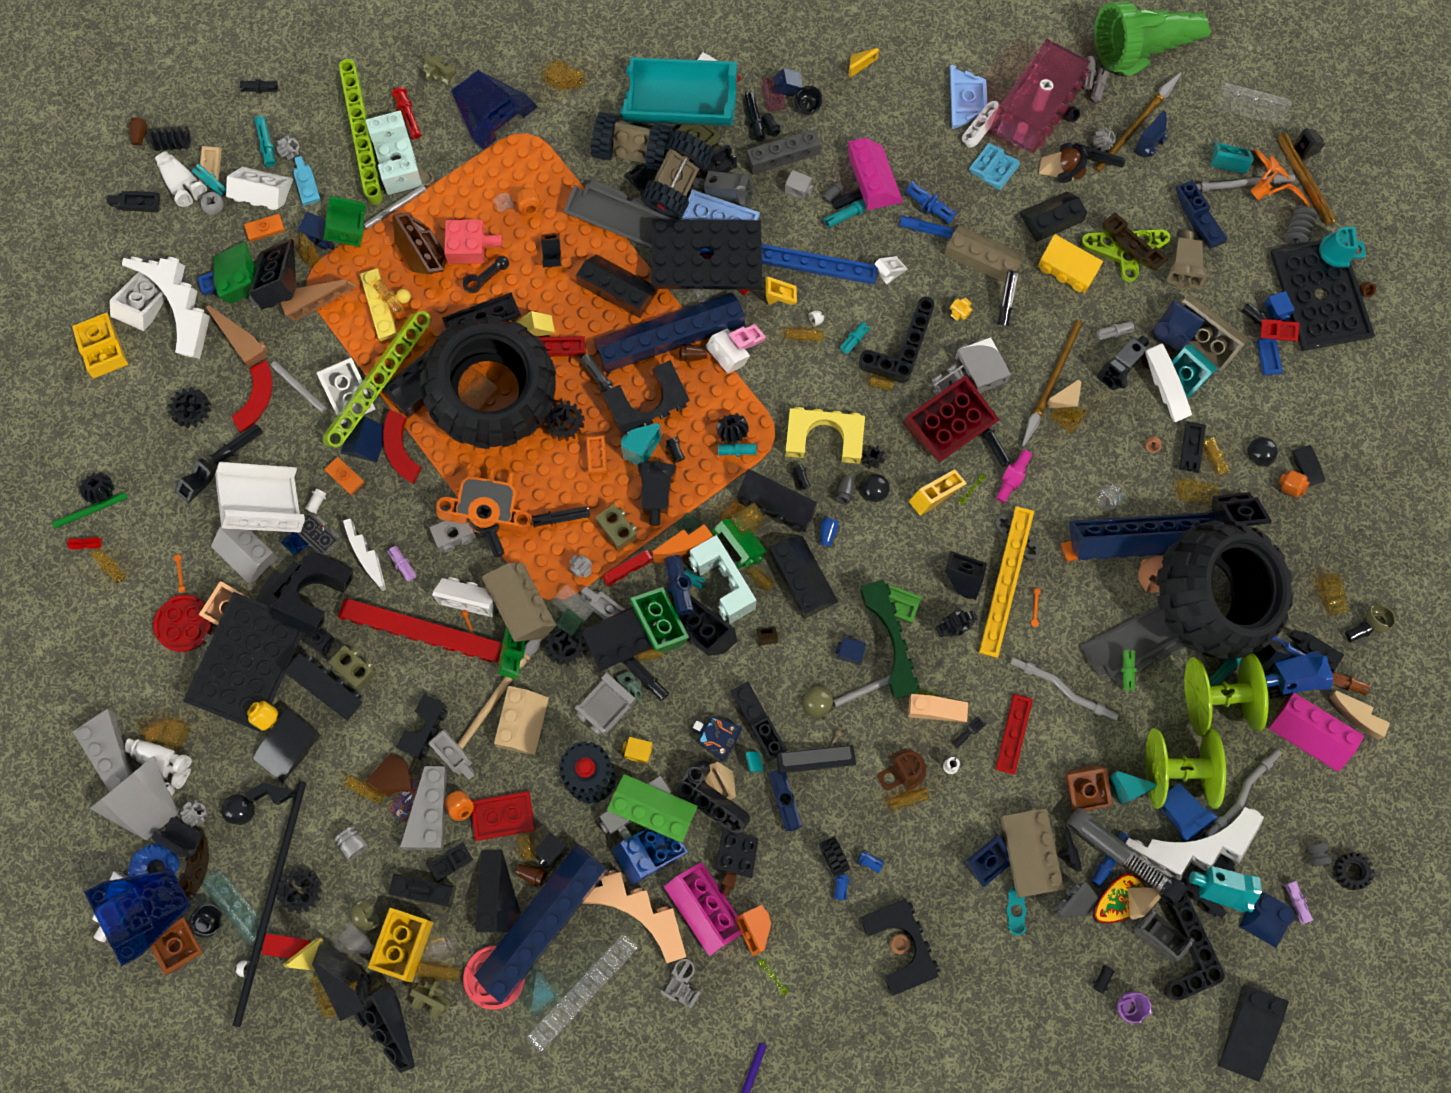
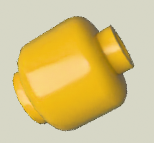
[247,701,278,731]

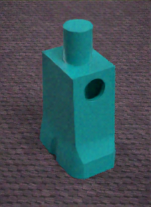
[1189,866,1262,913]

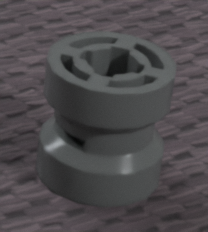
[1307,843,1333,867]

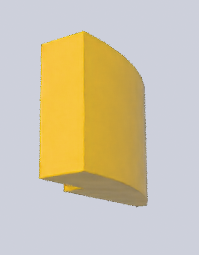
[72,312,128,379]

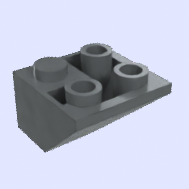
[1052,882,1099,918]

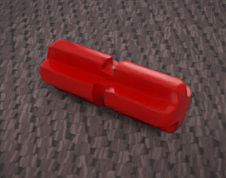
[67,537,102,550]

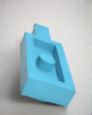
[293,156,321,206]

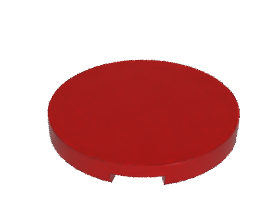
[153,595,213,652]

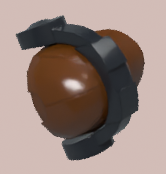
[1057,143,1088,183]

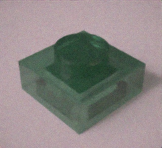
[676,512,702,535]
[556,608,584,636]

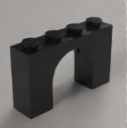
[601,360,690,435]
[271,550,353,637]
[860,899,940,996]

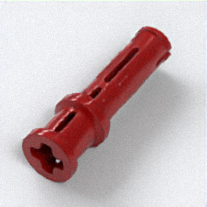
[391,87,422,140]

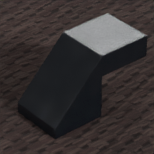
[624,165,652,195]
[541,233,562,268]
[175,458,216,504]
[245,783,295,806]

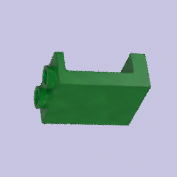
[323,196,366,247]
[710,516,767,569]

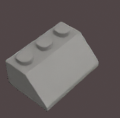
[211,527,278,585]

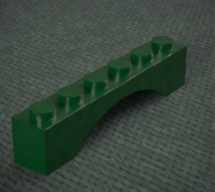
[859,579,920,701]

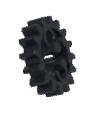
[168,387,211,428]
[276,868,323,914]

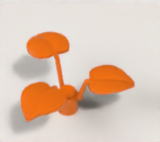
[1250,149,1310,208]

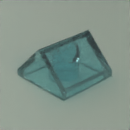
[530,972,561,1016]

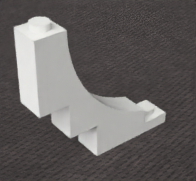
[1125,807,1264,880]

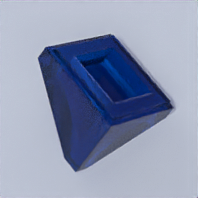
[281,532,308,556]

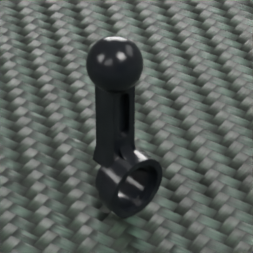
[463,256,509,294]

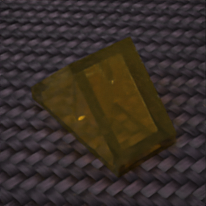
[1049,407,1088,435]
[730,503,766,533]

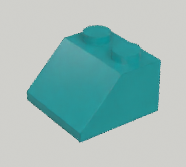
[1172,344,1219,399]
[620,423,662,466]

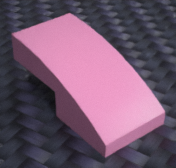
[729,324,766,349]

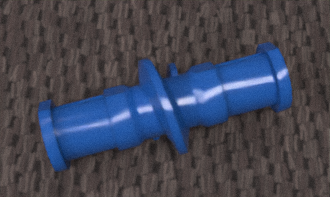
[904,180,958,225]

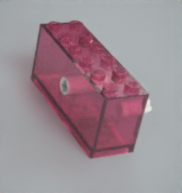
[990,38,1090,154]

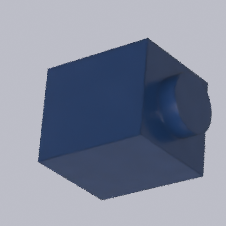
[773,68,803,96]
[835,637,866,665]

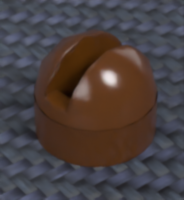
[1359,282,1376,297]

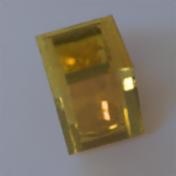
[543,58,585,91]
[139,718,191,750]

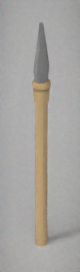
[457,639,542,750]

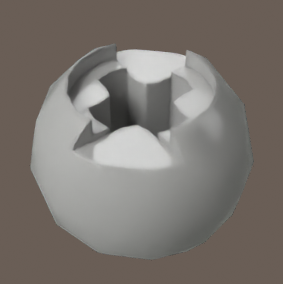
[201,192,224,215]

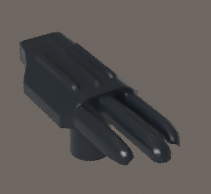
[1059,827,1082,872]

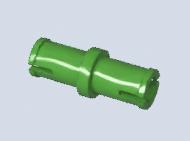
[1121,650,1137,691]

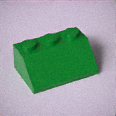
[629,587,689,653]

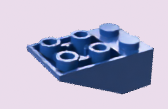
[612,829,688,886]

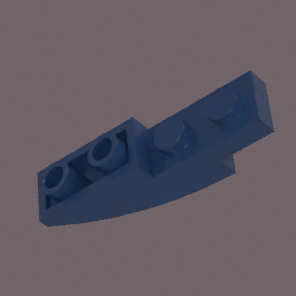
[1176,180,1227,249]

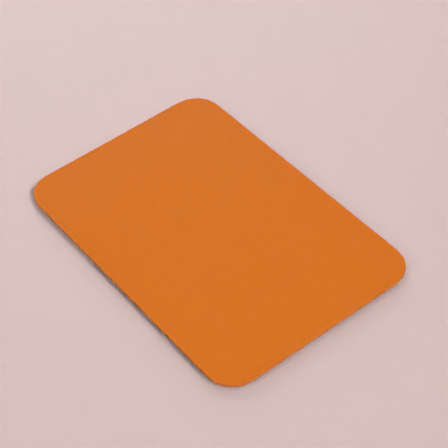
[307,133,775,601]

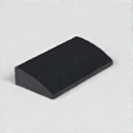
[382,351,427,418]

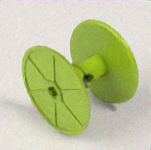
[1184,653,1269,736]
[1145,728,1226,809]

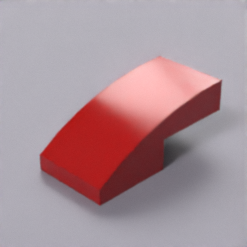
[1260,319,1300,342]
[261,934,309,958]

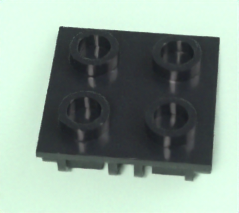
[716,829,758,878]

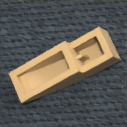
[1329,691,1390,740]

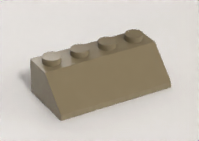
[944,225,1025,283]
[1181,295,1249,372]
[482,562,556,642]
[1000,809,1064,898]

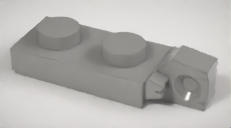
[579,587,625,619]
[428,729,475,780]

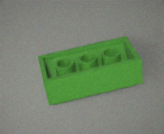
[607,774,698,844]

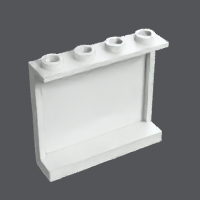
[215,462,305,532]

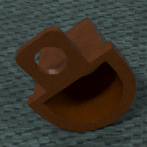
[877,749,927,791]

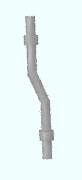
[1196,174,1295,192]
[1010,657,1119,720]
[1205,749,1282,837]

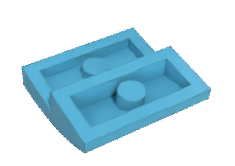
[969,143,1020,190]

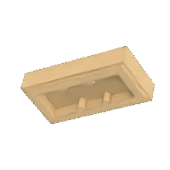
[199,146,222,183]

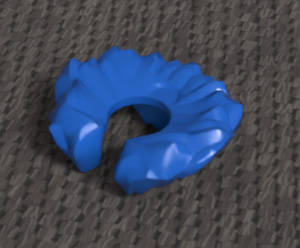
[127,842,180,890]

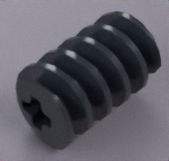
[149,126,191,151]

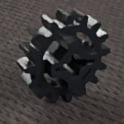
[543,400,585,442]
[935,610,978,638]
[544,623,587,666]

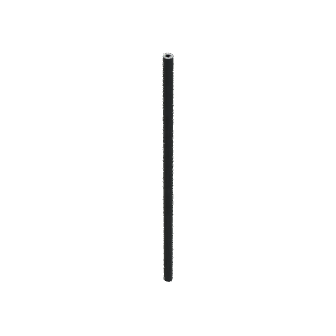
[232,782,307,1027]

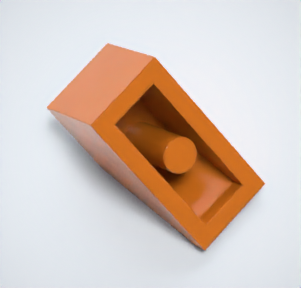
[735,905,771,956]

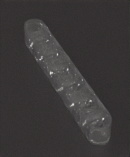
[526,932,640,1054]

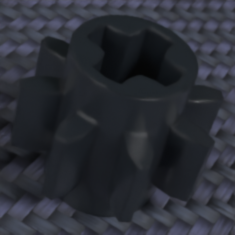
[862,445,885,469]

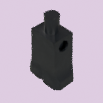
[1097,336,1149,390]
[638,461,676,526]

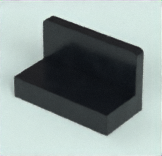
[151,817,203,857]

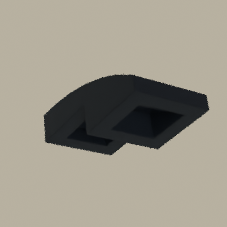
[1292,445,1325,487]
[427,842,473,883]

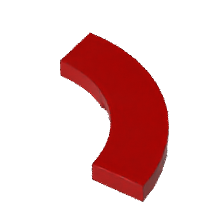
[231,360,273,433]
[383,410,422,484]

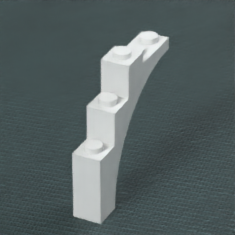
[122,256,210,359]

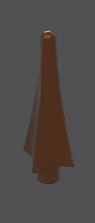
[721,872,737,896]

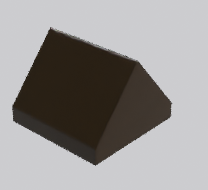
[756,627,778,646]

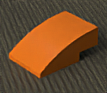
[652,525,713,564]

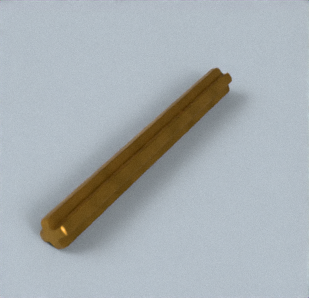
[1277,133,1336,226]

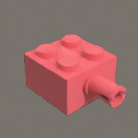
[445,220,502,264]

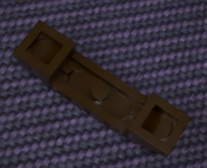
[1102,212,1169,271]

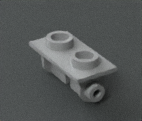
[928,364,967,395]

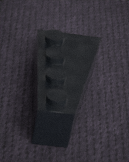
[284,653,363,721]

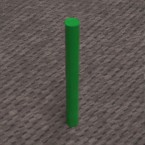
[52,492,128,529]

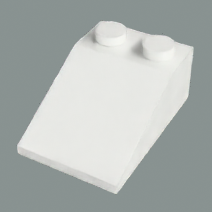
[110,272,166,331]
[316,357,375,424]

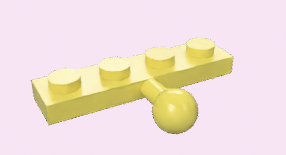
[360,268,411,341]

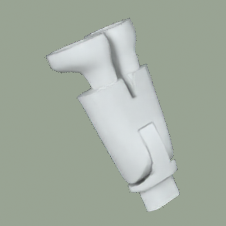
[155,151,207,207]
[125,738,192,789]

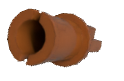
[1332,672,1371,695]

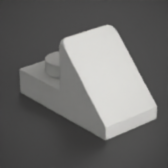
[875,256,908,284]

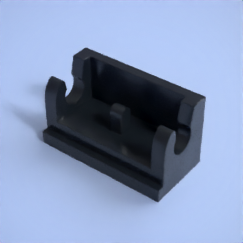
[699,144,738,179]

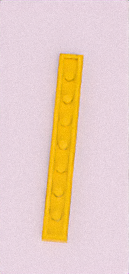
[979,506,1034,658]

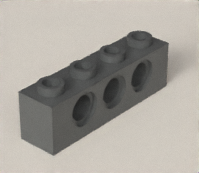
[747,129,821,175]

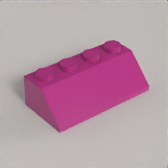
[848,138,903,210]
[1268,693,1364,772]
[664,862,742,956]

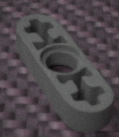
[995,515,1040,561]

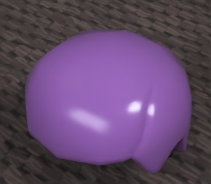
[1117,991,1151,1023]

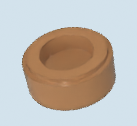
[890,934,911,955]

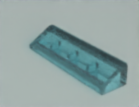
[202,870,270,947]

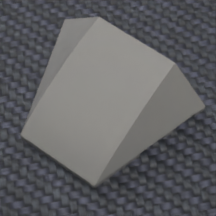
[89,756,179,840]

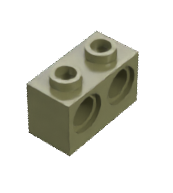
[595,504,638,552]
[328,645,376,691]

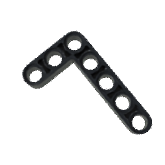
[859,297,934,383]
[1164,892,1225,1001]

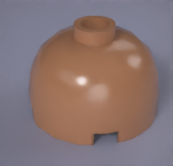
[1138,556,1163,593]

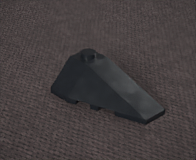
[669,595,737,656]
[476,850,520,933]

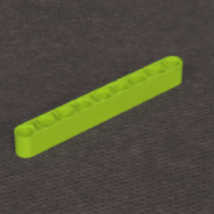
[339,59,383,205]
[323,311,431,448]

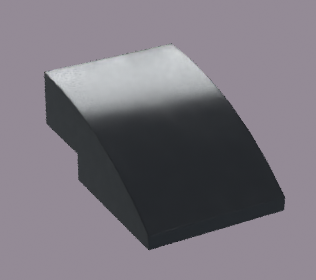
[1211,492,1272,526]
[253,708,321,783]

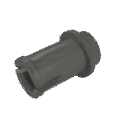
[821,181,844,204]

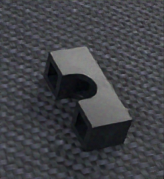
[396,694,448,760]

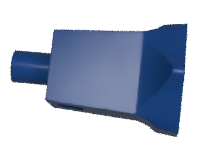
[1265,651,1334,694]
[1161,783,1218,842]

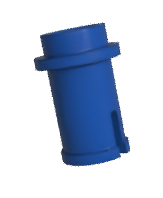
[857,851,884,873]
[833,874,851,901]

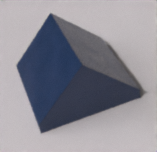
[341,417,384,463]
[963,835,1010,887]

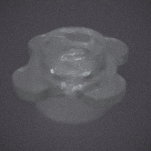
[493,193,514,213]

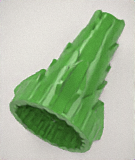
[1094,1,1211,76]

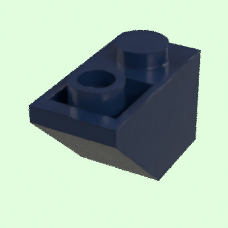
[297,212,335,250]

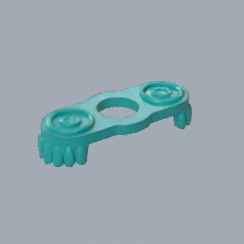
[1006,886,1027,936]

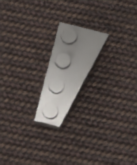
[73,709,133,792]
[400,766,447,850]

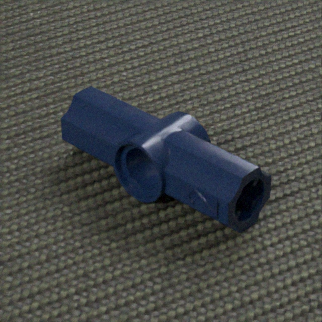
[664,555,694,615]
[768,770,802,832]

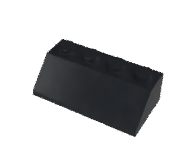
[576,254,659,318]
[737,469,817,532]
[769,536,838,619]

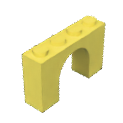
[785,407,865,464]

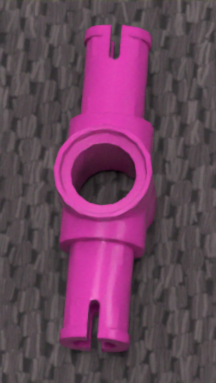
[995,449,1032,503]

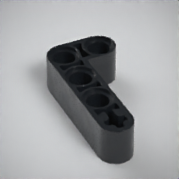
[677,760,750,834]

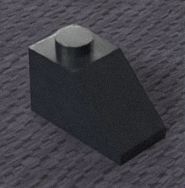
[1294,128,1325,160]
[1253,640,1291,675]

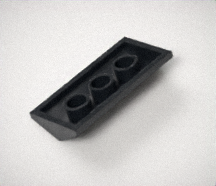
[442,293,521,329]

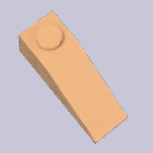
[908,694,968,722]

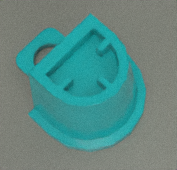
[1319,227,1366,267]

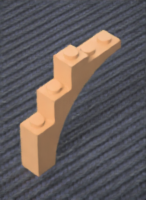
[583,870,687,963]

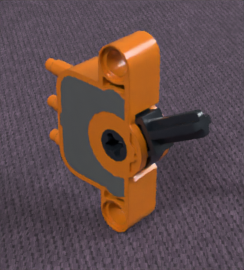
[436,465,531,557]

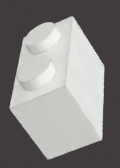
[705,328,750,374]

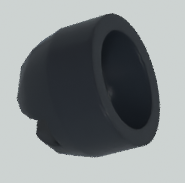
[1064,106,1080,122]

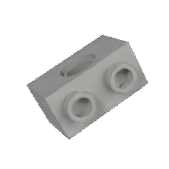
[429,521,476,553]

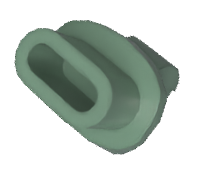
[616,672,643,699]

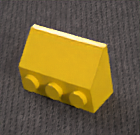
[1038,234,1103,293]
[368,908,434,982]

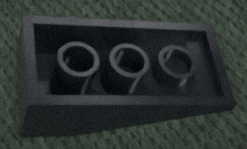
[249,239,296,310]
[1219,985,1289,1082]

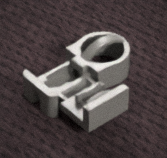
[661,959,701,1009]

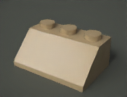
[494,686,549,755]

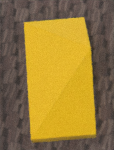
[848,48,879,78]

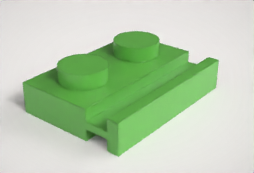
[885,583,922,624]

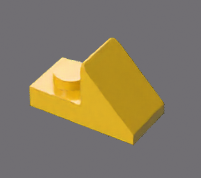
[766,277,797,305]

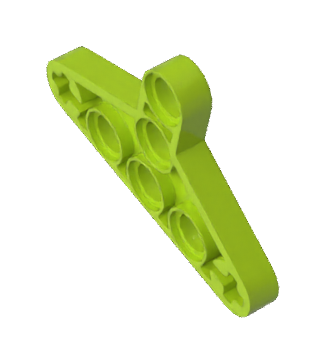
[1081,229,1171,282]

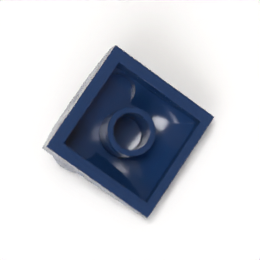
[1134,110,1169,158]
[1152,300,1205,351]
[1239,892,1295,948]

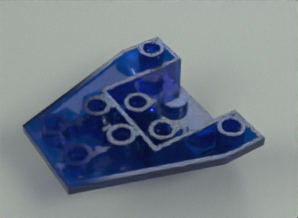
[451,70,537,150]
[84,869,191,967]

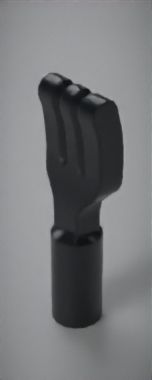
[952,716,987,748]

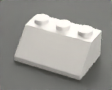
[226,167,293,210]
[432,577,497,618]

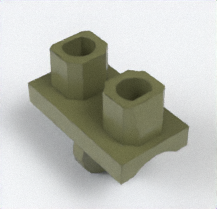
[423,54,455,86]
[410,980,451,1018]

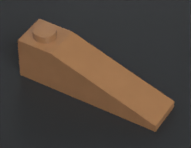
[281,279,357,321]
[206,305,268,369]

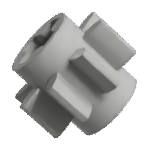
[1093,127,1115,151]
[277,135,299,160]
[569,554,593,578]
[180,800,208,827]

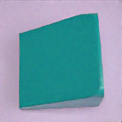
[745,752,764,774]

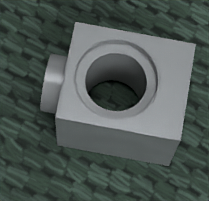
[785,170,814,200]

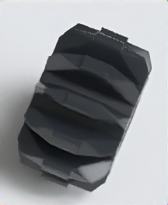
[716,413,749,444]
[79,472,115,505]

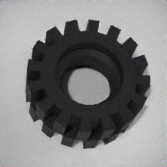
[819,836,850,877]
[1333,852,1375,890]

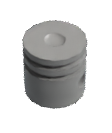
[334,826,368,861]

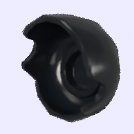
[794,86,822,115]
[1248,437,1278,467]
[859,474,890,502]
[221,794,255,825]
[189,904,222,938]

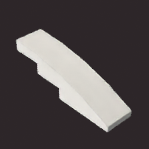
[1145,343,1192,422]
[343,519,386,591]

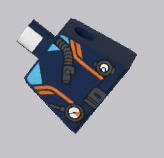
[692,717,742,763]

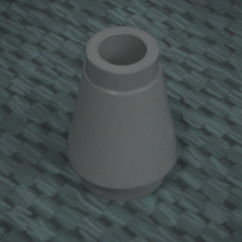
[834,475,854,504]

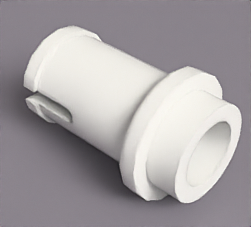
[305,489,326,514]
[943,757,960,774]

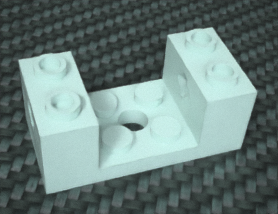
[366,110,422,195]
[689,535,757,624]

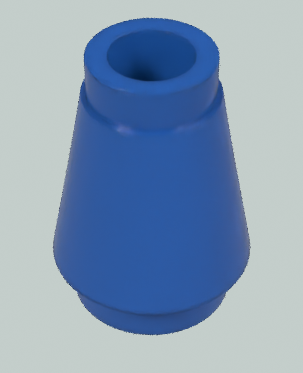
[820,518,839,547]

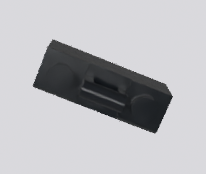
[388,874,456,908]

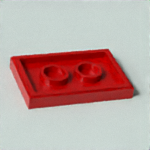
[472,791,535,841]

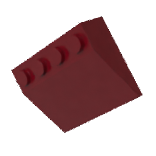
[902,375,1000,463]

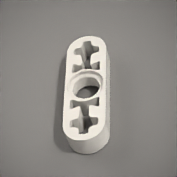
[962,101,1003,148]

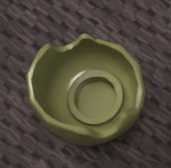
[1365,603,1396,632]
[803,685,833,718]
[351,900,380,932]

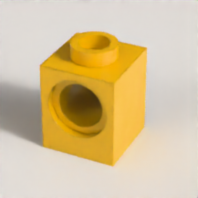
[622,737,653,764]

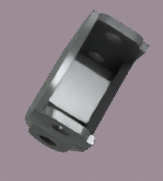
[1134,908,1194,962]

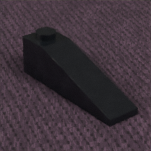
[354,983,415,1073]

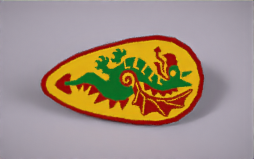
[1093,874,1146,924]

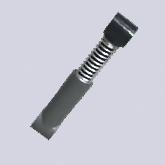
[1065,808,1188,906]

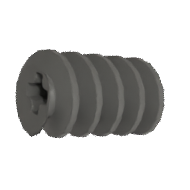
[1284,205,1318,245]

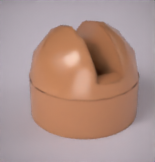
[1146,436,1161,453]

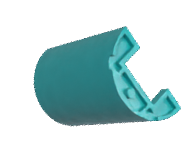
[620,57,737,127]

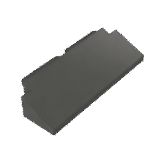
[563,181,671,249]
[1081,605,1186,682]

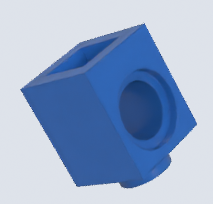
[1264,291,1295,322]

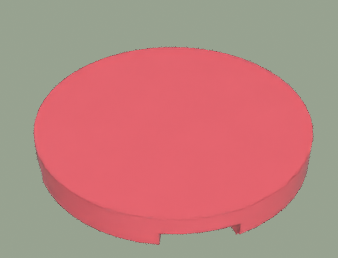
[463,946,525,1010]

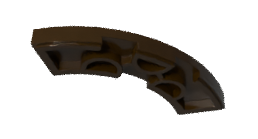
[164,829,209,913]

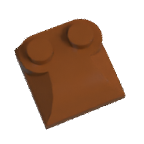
[1065,765,1113,812]
[146,917,203,976]

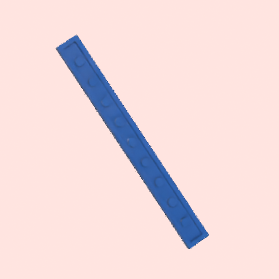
[700,244,878,285]

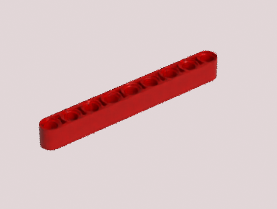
[338,599,502,665]

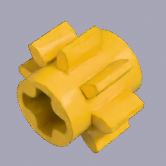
[950,298,973,321]

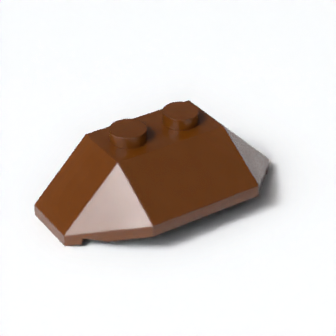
[392,213,447,275]

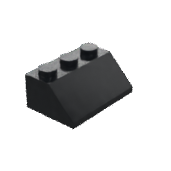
[1019,191,1088,242]
[581,606,653,672]

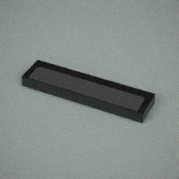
[776,745,856,774]

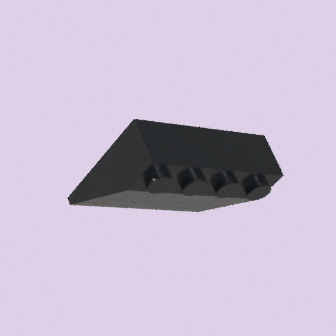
[312,940,371,1021]

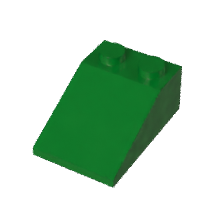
[213,241,256,304]

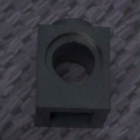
[304,629,335,656]

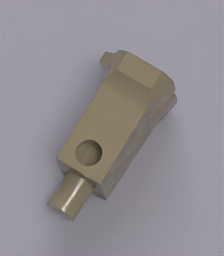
[1166,230,1207,290]

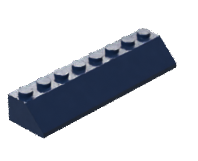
[593,292,745,373]
[1069,512,1219,560]
[474,844,609,1004]

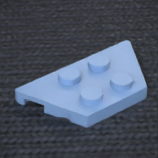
[950,65,987,129]

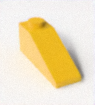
[909,469,967,516]

